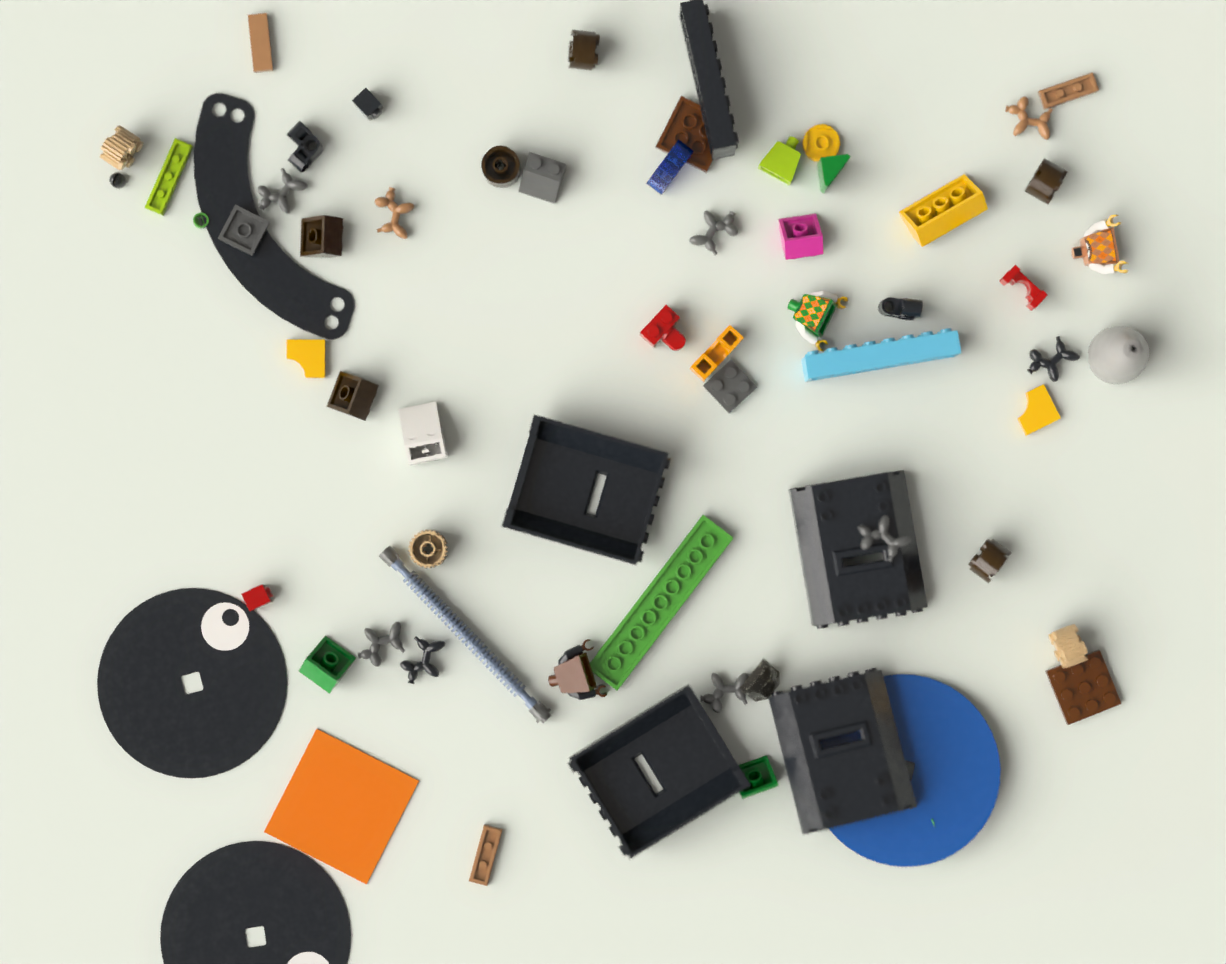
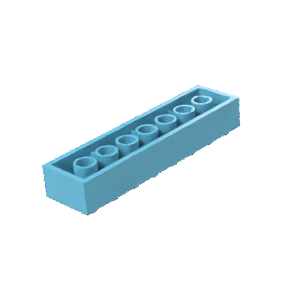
[801,328,961,382]

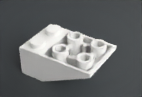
[399,402,448,466]

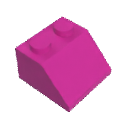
[778,214,823,260]

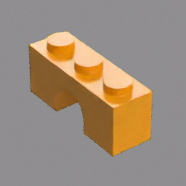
[690,325,744,382]

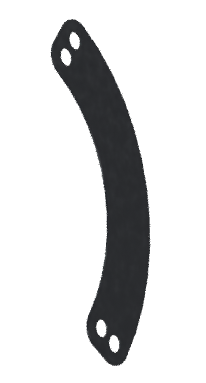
[194,93,354,340]

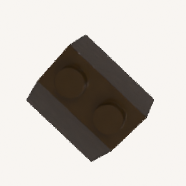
[300,215,343,258]
[326,371,379,421]

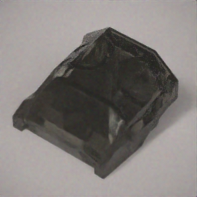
[739,658,780,702]

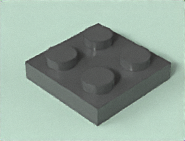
[218,205,270,256]
[703,360,757,414]

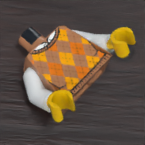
[1071,215,1128,274]

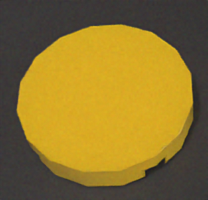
[802,124,841,162]

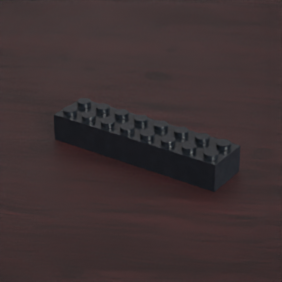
[679,0,739,160]

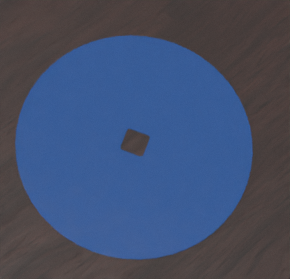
[819,674,1001,867]

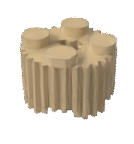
[100,125,143,170]
[408,530,449,568]
[1048,624,1088,669]

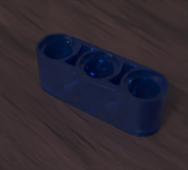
[646,140,694,195]

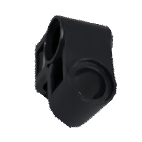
[287,120,323,173]
[878,297,923,320]

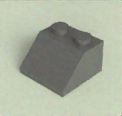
[518,152,566,204]

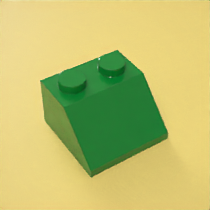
[299,635,356,694]

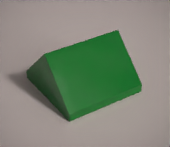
[817,154,851,193]
[738,755,779,799]

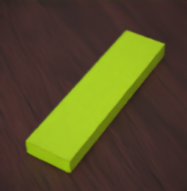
[144,138,194,216]

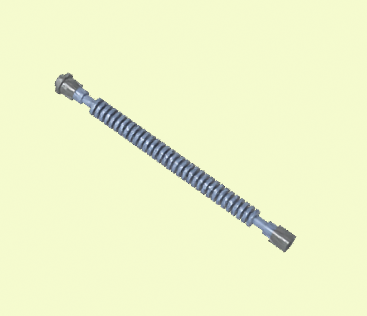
[379,546,551,723]

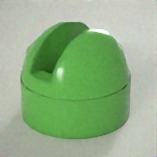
[193,213,209,229]

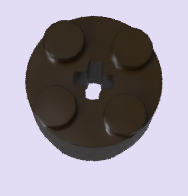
[568,30,600,71]
[481,146,521,188]
[1025,158,1068,204]
[968,539,1012,583]

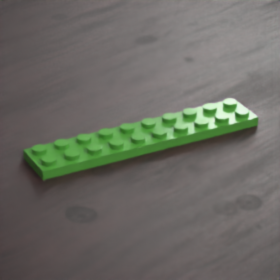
[590,515,733,691]

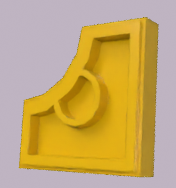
[286,339,326,378]
[1017,384,1061,435]

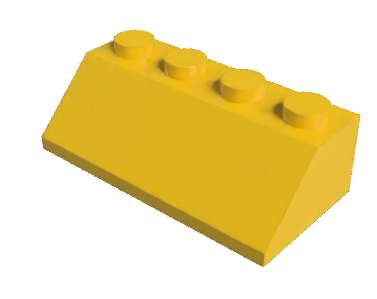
[899,174,988,247]

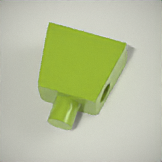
[758,136,801,185]

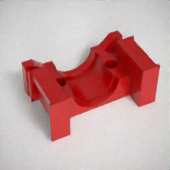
[999,265,1048,311]

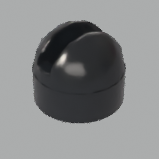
[109,172,126,189]

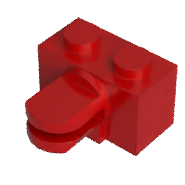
[640,305,686,351]

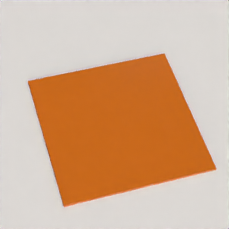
[264,729,419,884]

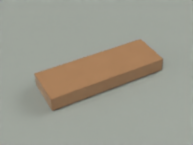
[248,13,273,73]
[1038,72,1099,110]
[469,824,503,886]

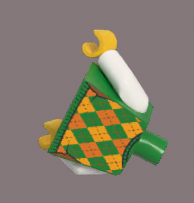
[788,290,848,351]

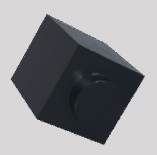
[352,88,383,121]

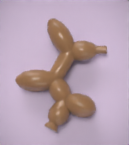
[1005,96,1053,140]
[374,187,415,239]

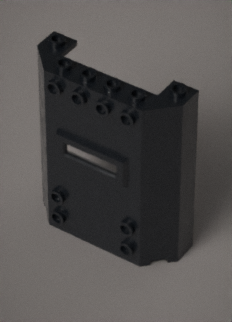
[502,414,671,565]
[789,470,928,629]
[768,668,917,835]
[568,684,750,859]

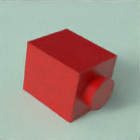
[241,584,273,612]

